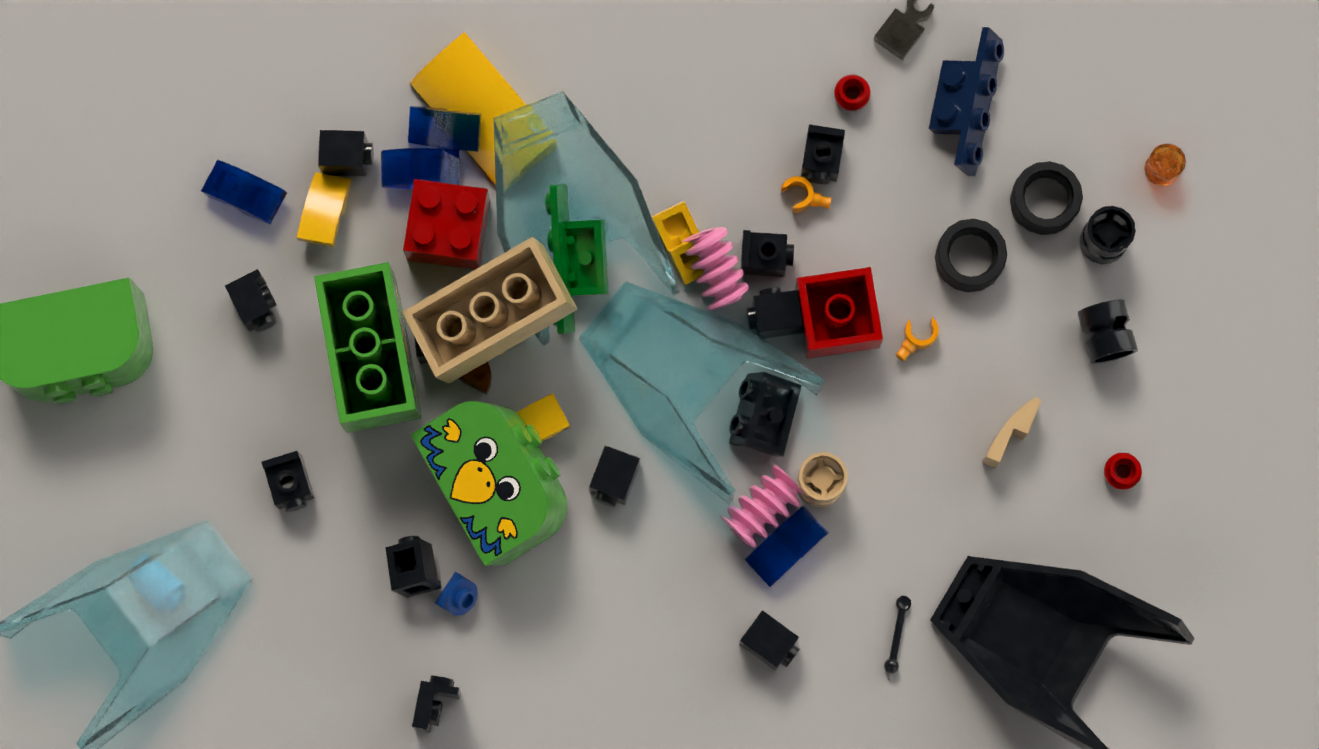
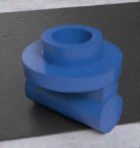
[435,571,478,616]

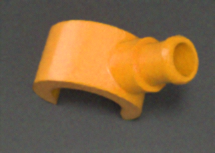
[781,176,832,213]
[895,317,939,362]

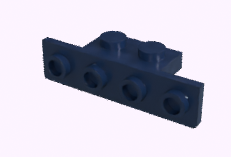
[928,27,1004,176]

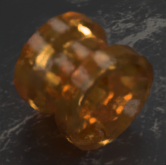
[1144,143,1186,187]

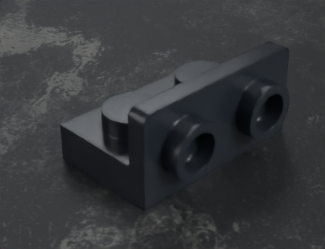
[729,372,802,457]
[412,675,461,733]

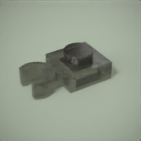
[874,0,934,61]

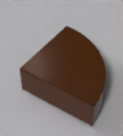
[458,361,492,395]

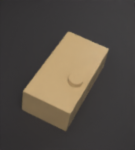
[402,236,578,384]

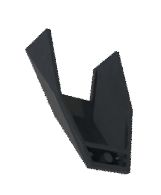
[930,556,1195,749]

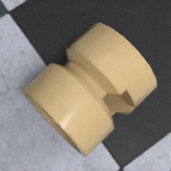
[796,452,848,508]

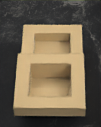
[982,397,1041,468]

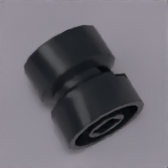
[1079,206,1136,265]
[1077,300,1138,363]

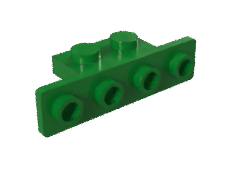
[545,184,609,334]

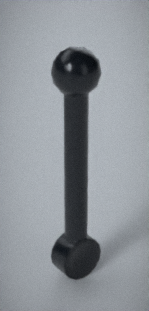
[884,596,911,673]

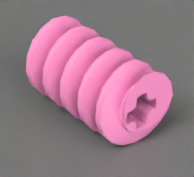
[682,227,749,311]
[720,465,802,548]

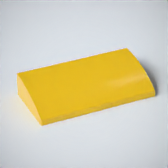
[410,32,558,193]

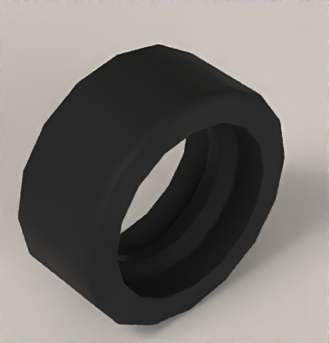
[1010,161,1083,235]
[935,218,1008,292]

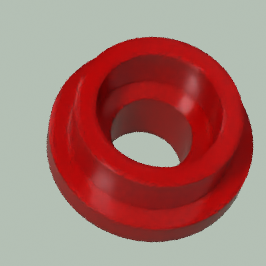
[834,75,871,111]
[1104,453,1142,490]

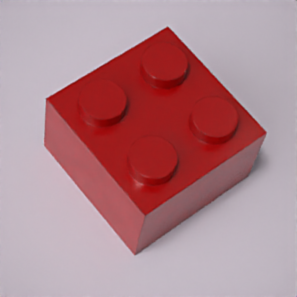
[403,179,490,270]
[795,267,883,359]

